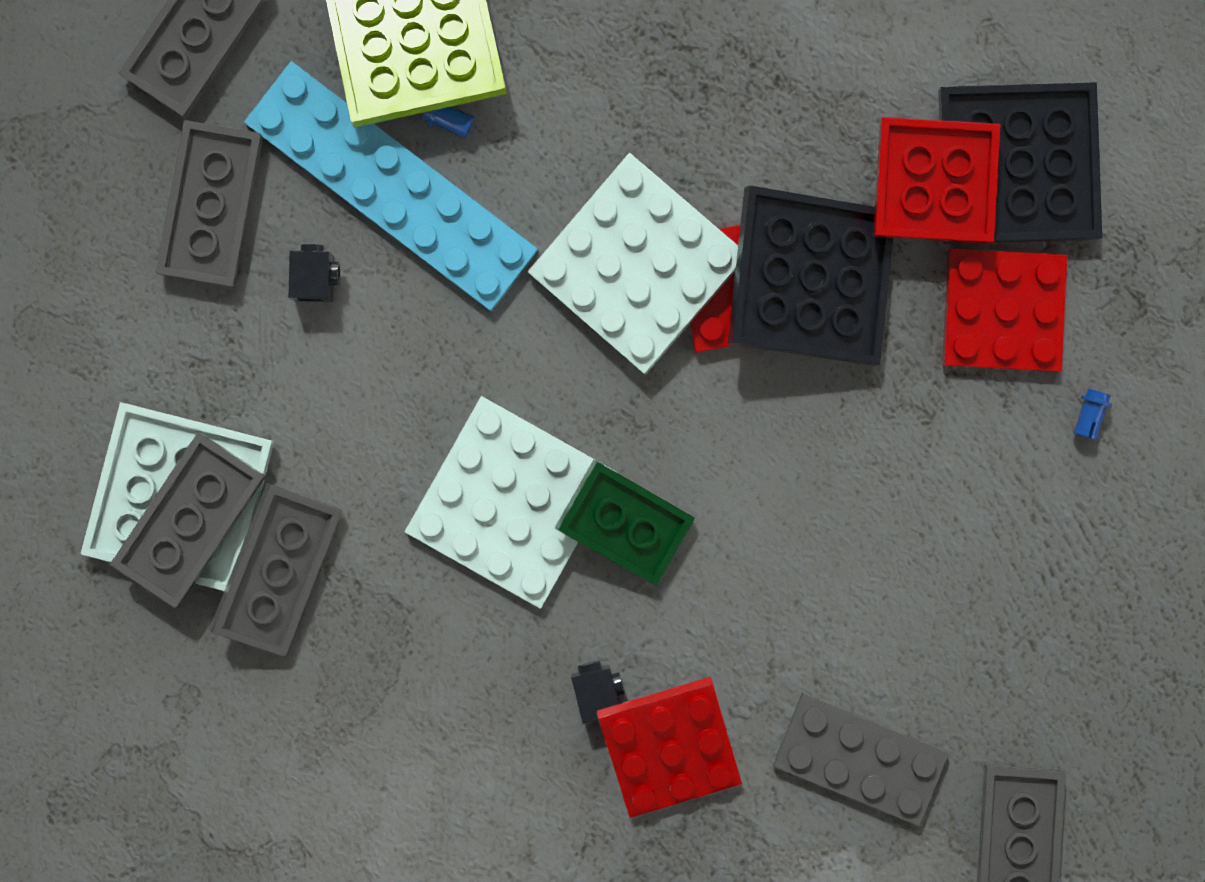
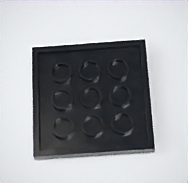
[938,82,1103,244]
[727,185,893,366]

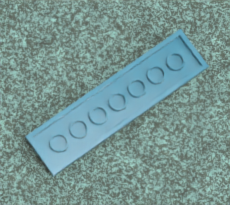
[244,61,538,312]

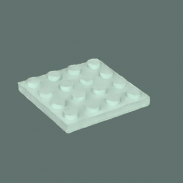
[528,152,738,374]
[405,396,616,609]
[81,402,274,591]

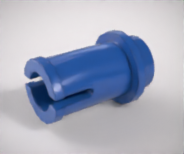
[422,107,475,139]
[1073,388,1112,440]

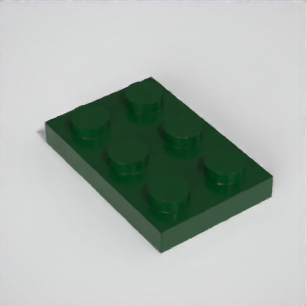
[554,459,695,586]

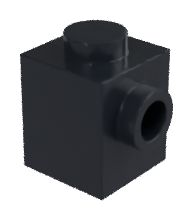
[288,244,341,302]
[571,660,625,724]

